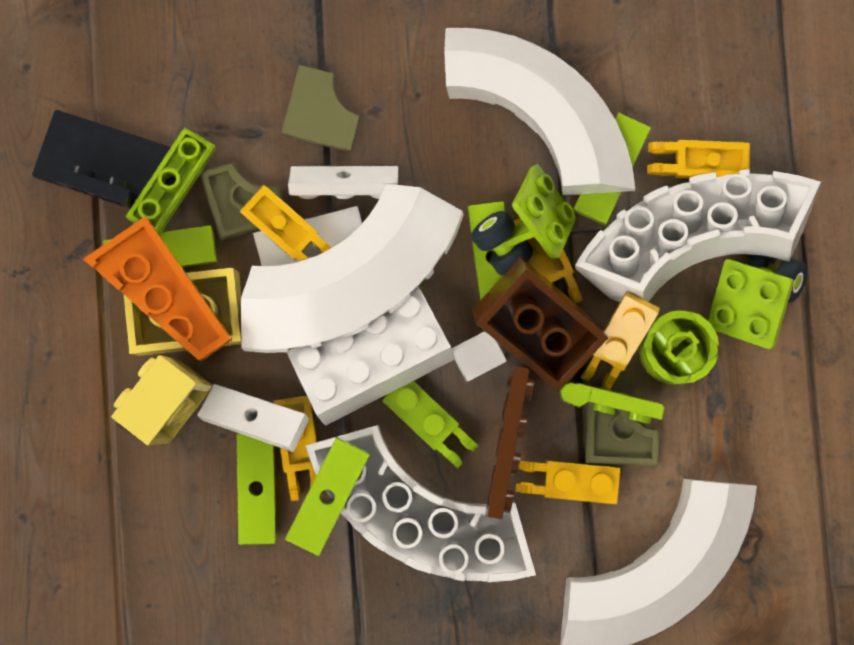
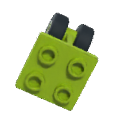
[471,164,576,275]
[708,255,807,349]

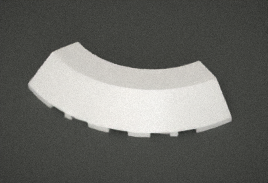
[444,28,635,196]
[575,170,821,302]
[241,184,464,353]
[306,425,536,582]
[560,478,757,645]

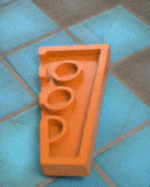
[83,216,232,361]

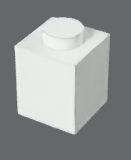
[452,331,509,382]

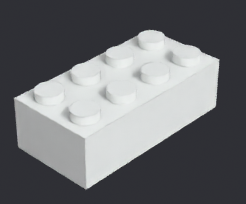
[286,286,455,426]

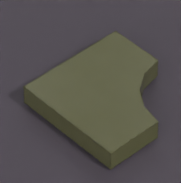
[281,65,360,153]
[200,162,284,242]
[584,391,660,466]

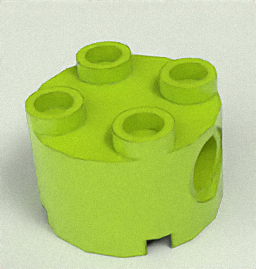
[637,310,719,385]

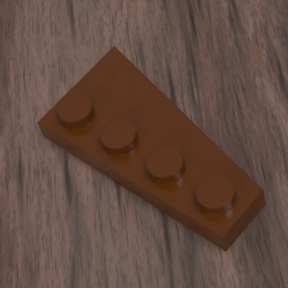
[485,366,534,519]

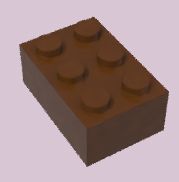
[471,257,609,392]

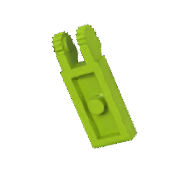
[382,381,478,468]
[558,381,665,424]

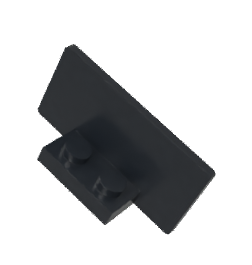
[32,110,176,209]

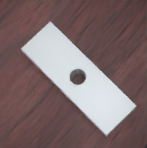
[288,166,398,199]
[197,384,309,452]

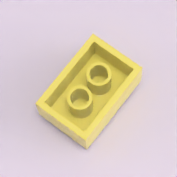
[124,268,242,356]
[111,355,213,446]

